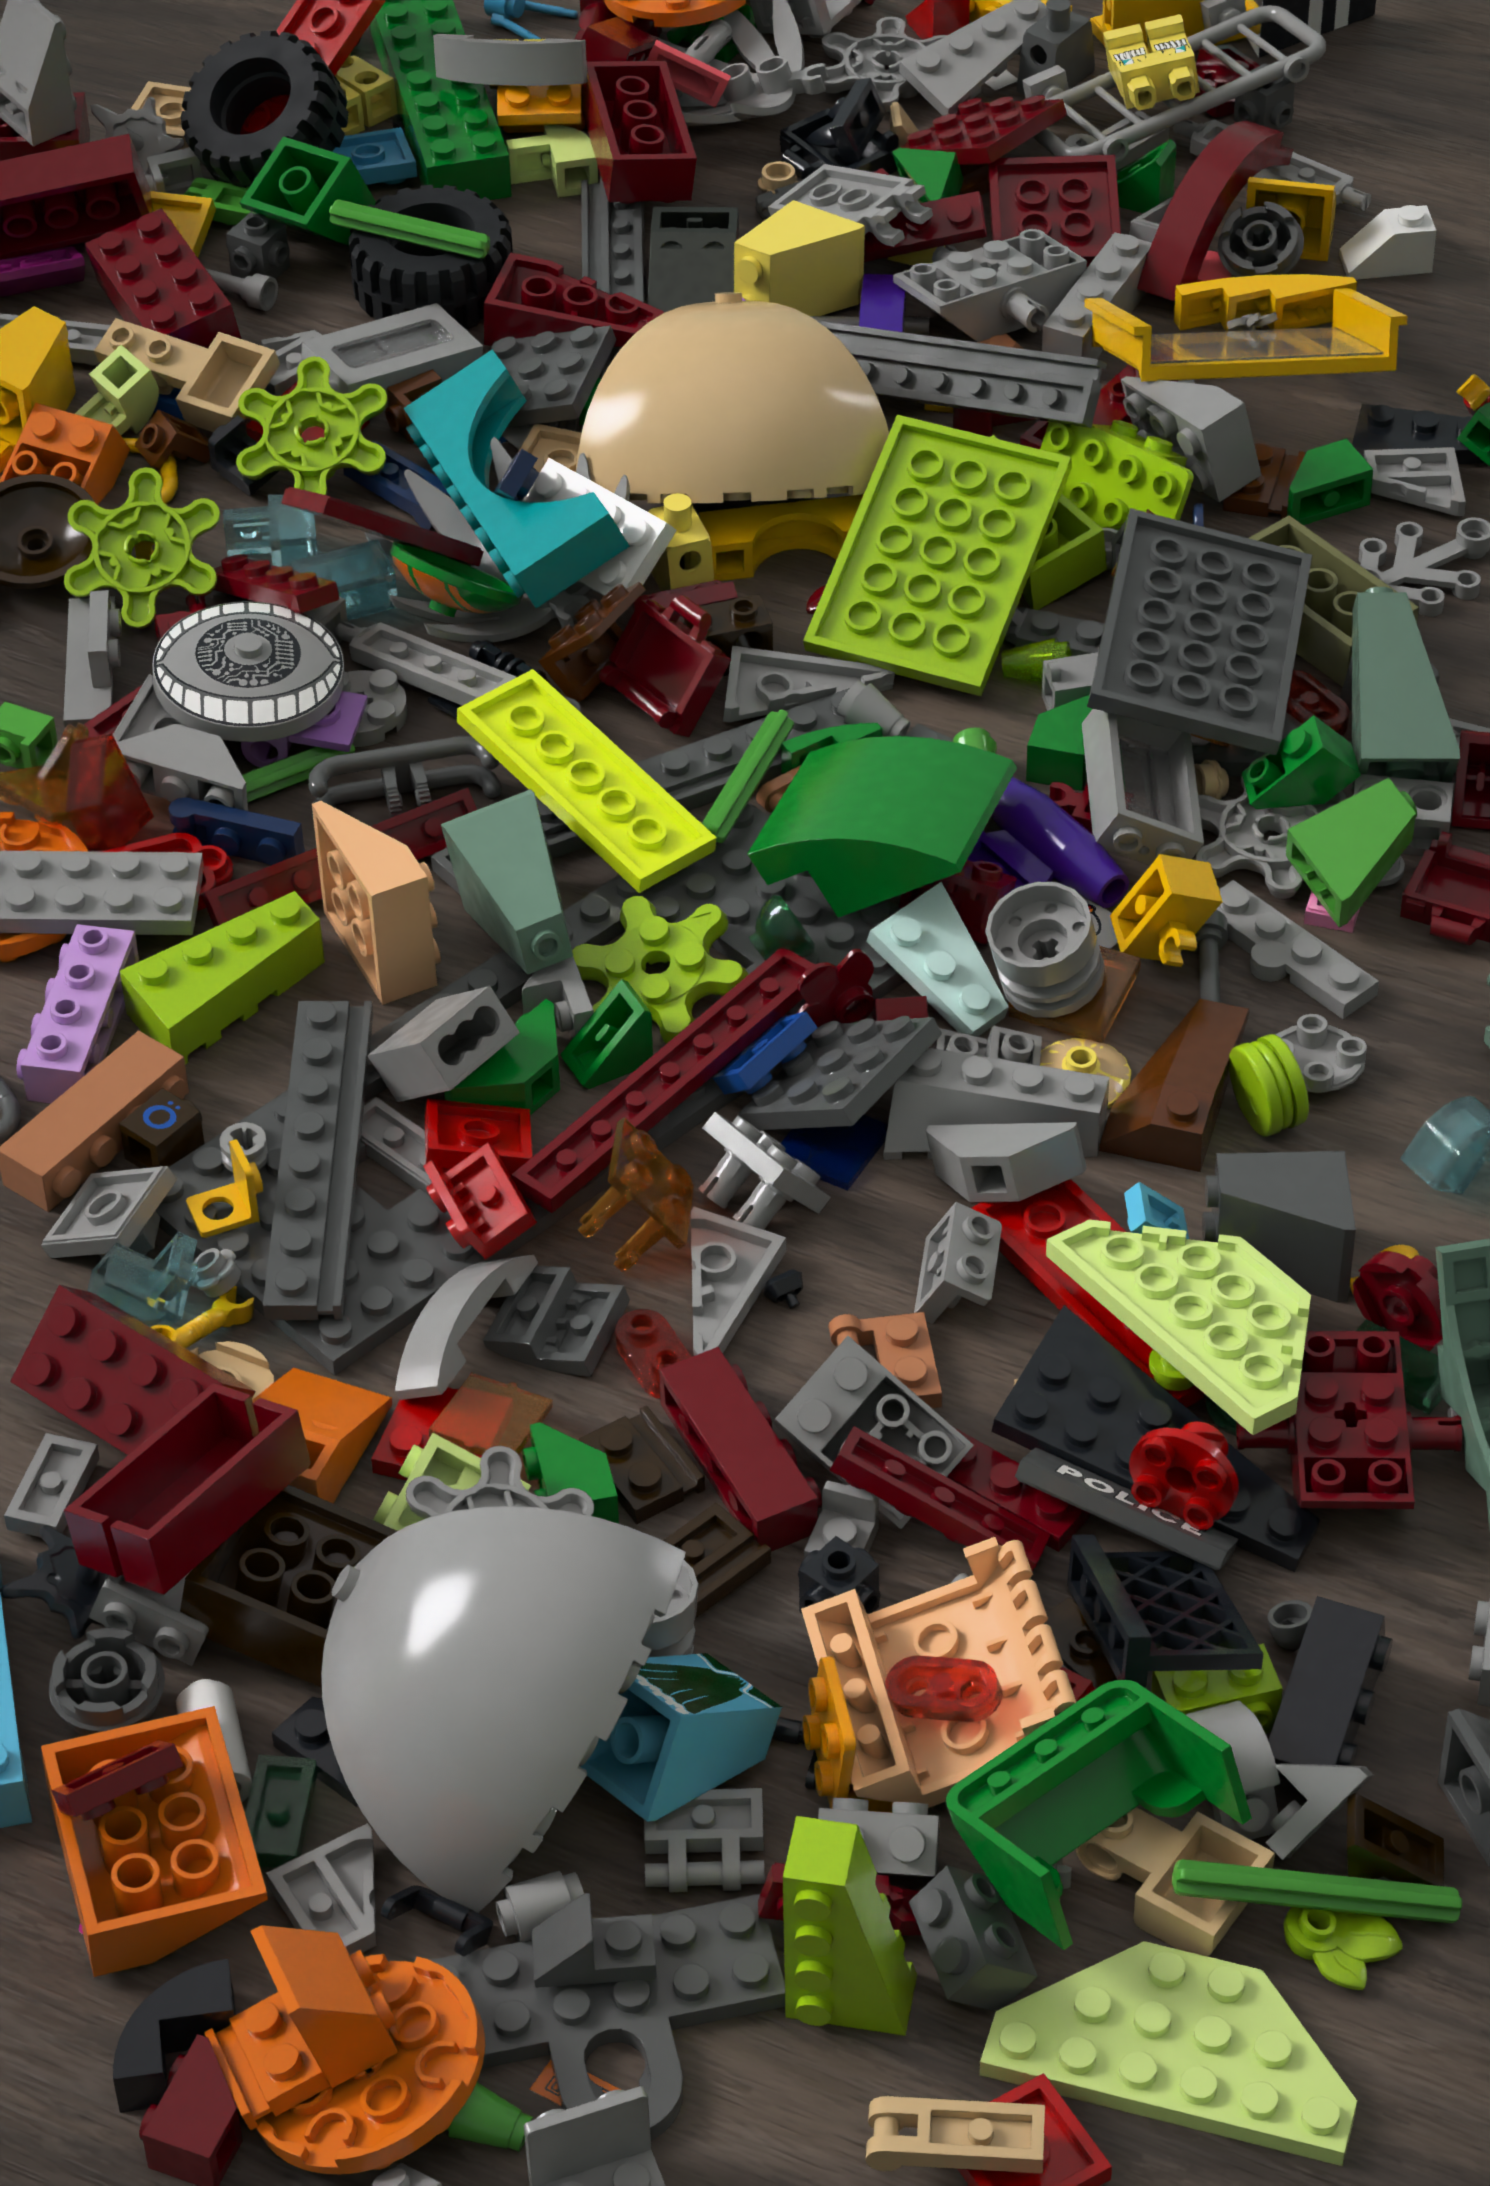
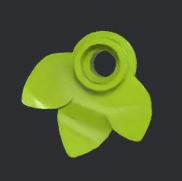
[1283,1907,1403,1990]

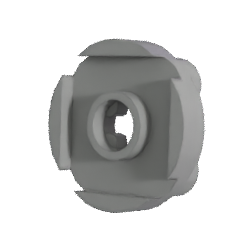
[342,669,408,747]

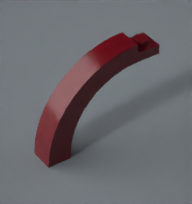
[1137,121,1294,301]

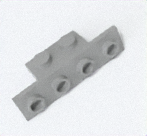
[63,590,122,728]

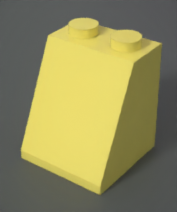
[734,200,865,316]

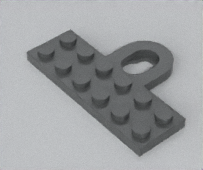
[431,1894,785,2141]

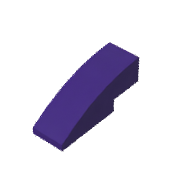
[859,274,906,332]

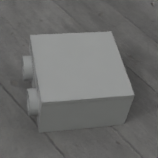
[367,986,520,1102]

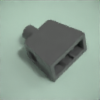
[1016,0,1095,95]

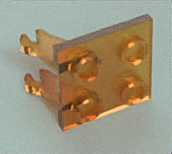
[0,723,118,825]
[578,1117,694,1272]

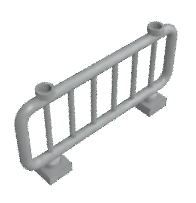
[1022,0,1326,163]

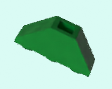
[444,999,560,1115]

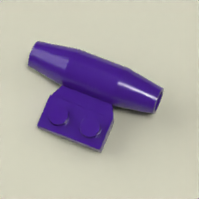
[967,777,1129,908]

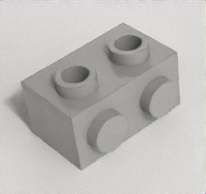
[818,1798,941,1879]

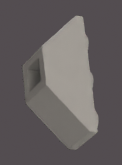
[108,724,248,811]
[926,1122,1087,1202]

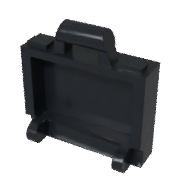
[780,97,900,180]

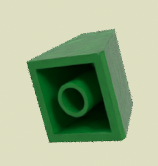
[239,136,376,247]

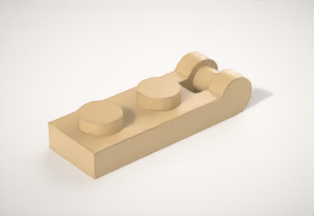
[865,2096,1045,2173]

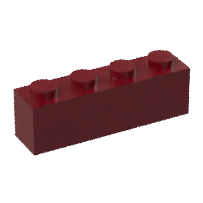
[659,1347,822,1552]

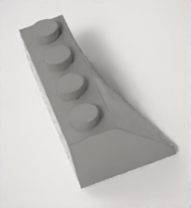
[883,1048,1109,1160]

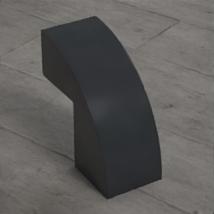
[113,1959,236,2113]

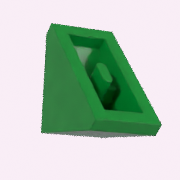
[1116,139,1176,213]
[892,148,964,203]
[560,979,653,1089]

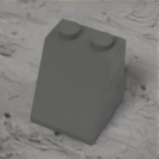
[1202,1151,1356,1302]

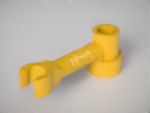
[151,1286,254,1349]

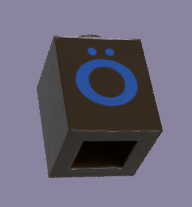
[119,1088,205,1169]

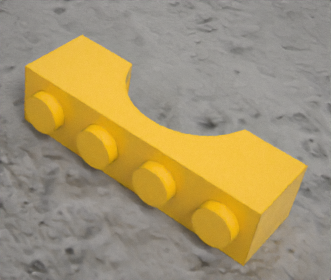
[699,494,864,581]

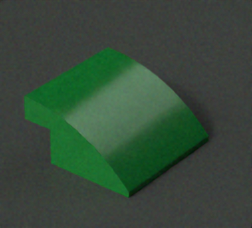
[747,736,1017,918]

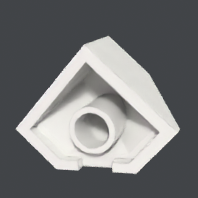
[1339,205,1437,280]

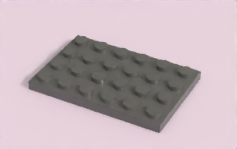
[1087,508,1312,755]

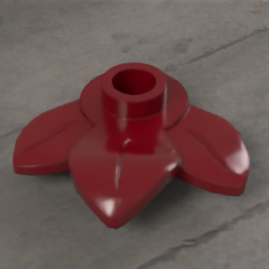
[796,949,874,1027]

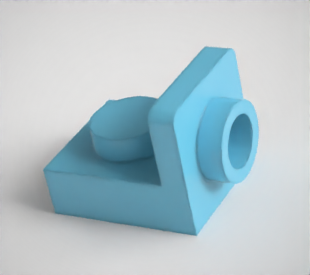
[1124,1182,1189,1239]

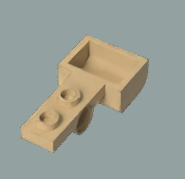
[94,318,280,432]
[1076,1807,1275,1957]

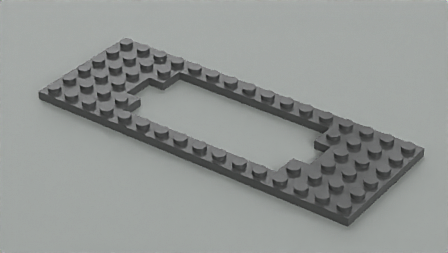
[156,802,906,1376]

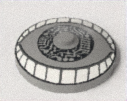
[152,601,344,742]

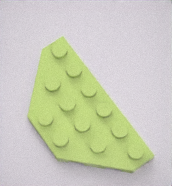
[1046,1220,1311,1435]
[980,1941,1357,2166]

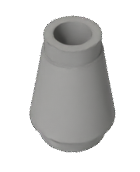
[837,681,911,737]

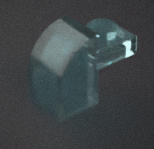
[223,495,320,573]
[1400,1096,1490,1194]
[87,1232,198,1327]

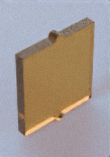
[429,1372,553,1456]

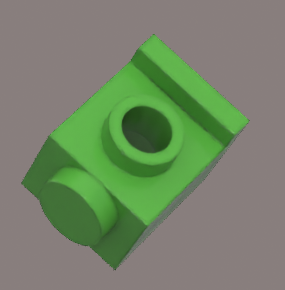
[0,701,60,782]

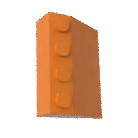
[41,1706,268,1977]

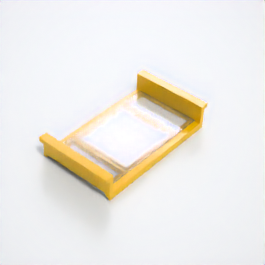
[1084,288,1408,382]

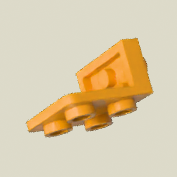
[497,84,585,133]
[802,1656,893,1813]

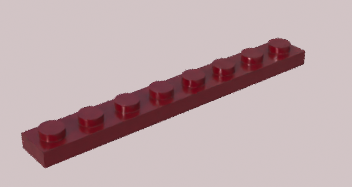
[512,946,815,1213]

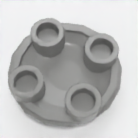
[1275,1014,1367,1093]

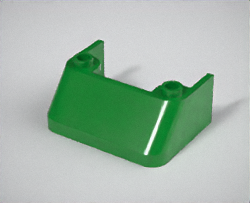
[946,1680,1252,1950]

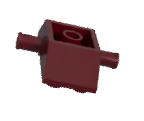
[1236,1331,1462,1509]

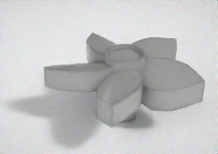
[1227,312,1278,332]

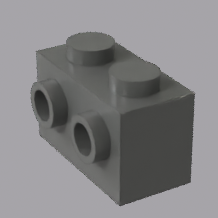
[909,1866,1038,2012]

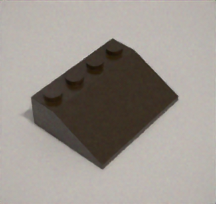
[180,1485,397,1688]

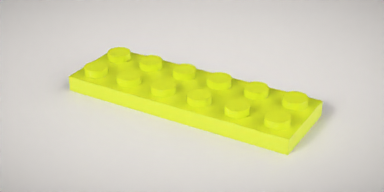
[457,669,717,893]

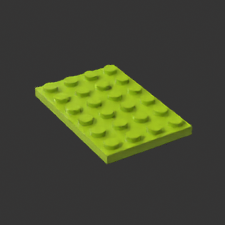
[803,414,1072,696]

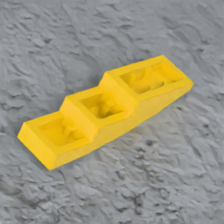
[1174,274,1357,332]

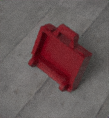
[599,595,731,737]
[1400,831,1490,946]

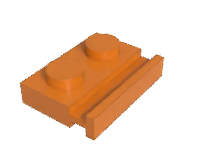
[204,1992,331,2131]

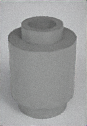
[496,1870,584,1942]

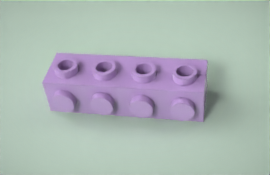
[16,924,139,1103]

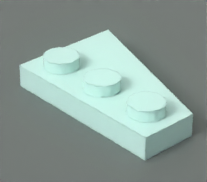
[866,882,1009,1037]

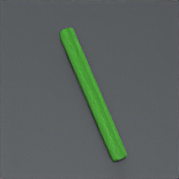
[1172,1859,1462,1923]

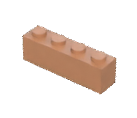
[0,1030,189,1212]

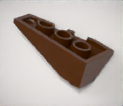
[1099,999,1249,1172]

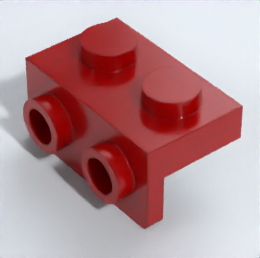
[423,1143,537,1259]

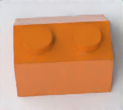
[250,1925,398,2088]

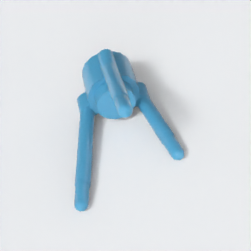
[484,0,578,39]

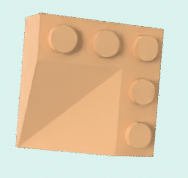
[312,801,441,1005]

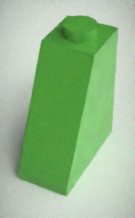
[1286,777,1417,928]

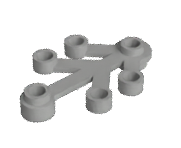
[1358,517,1490,617]

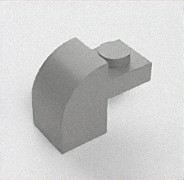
[1185,1700,1280,1840]

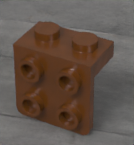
[538,582,646,702]

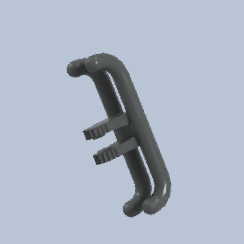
[308,736,502,821]

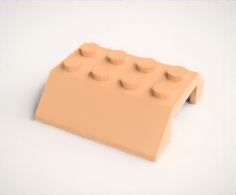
[801,1537,1076,1808]

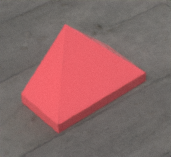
[646,40,731,108]

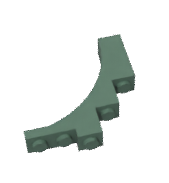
[1435,1238,1490,1535]

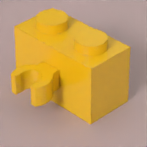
[1110,854,1223,967]

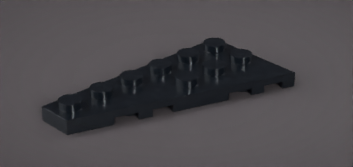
[991,1305,1320,1572]

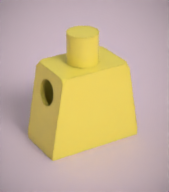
[648,493,714,591]

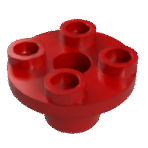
[1129,1421,1239,1530]

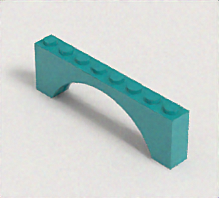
[403,349,630,608]

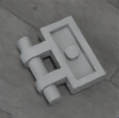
[644,1788,765,1893]

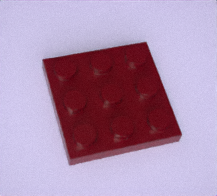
[895,95,1067,165]
[988,155,1121,267]

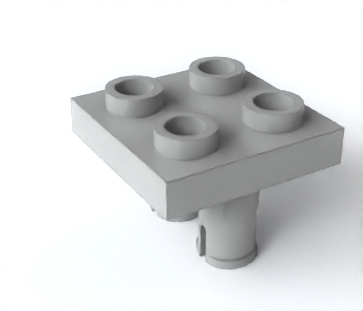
[698,1112,831,1230]

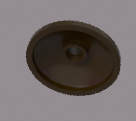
[0,474,94,589]

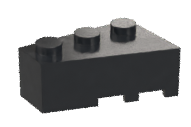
[1268,1596,1393,1781]

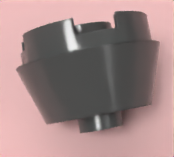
[1218,201,1304,277]
[49,1628,165,1737]

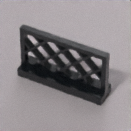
[1067,1535,1264,1688]

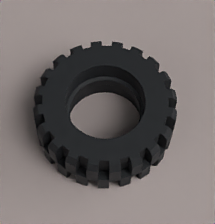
[181,31,349,188]
[349,185,513,329]

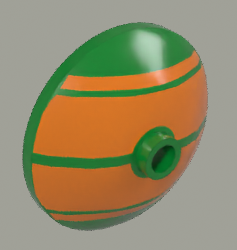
[390,542,523,617]

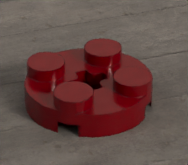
[1353,1251,1443,1353]

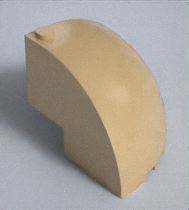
[576,292,889,503]

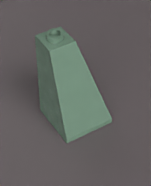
[1352,587,1460,790]
[441,789,573,975]

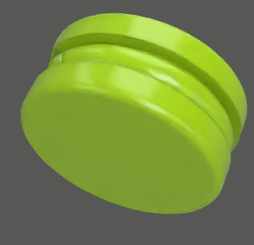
[1229,1034,1309,1137]

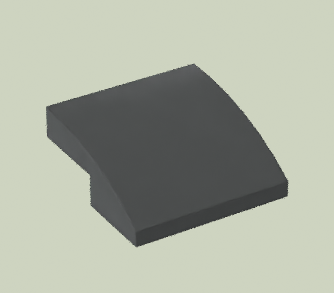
[483,1266,630,1377]

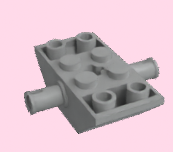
[893,229,1087,342]

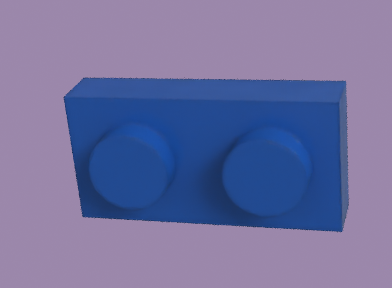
[713,1011,818,1095]

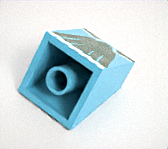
[581,1653,782,1822]

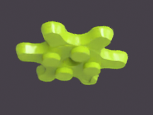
[236,356,388,495]
[64,467,220,629]
[572,896,748,1043]

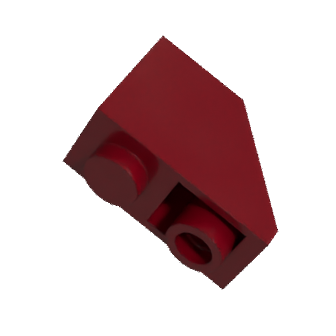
[139,2034,243,2186]

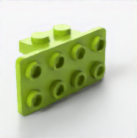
[1040,420,1194,531]

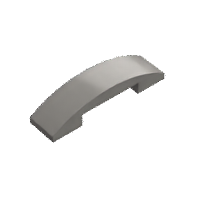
[433,34,588,86]
[395,1255,538,1400]

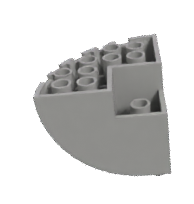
[321,1506,686,1913]

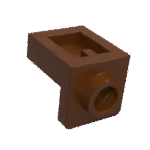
[385,369,442,444]
[135,409,210,469]

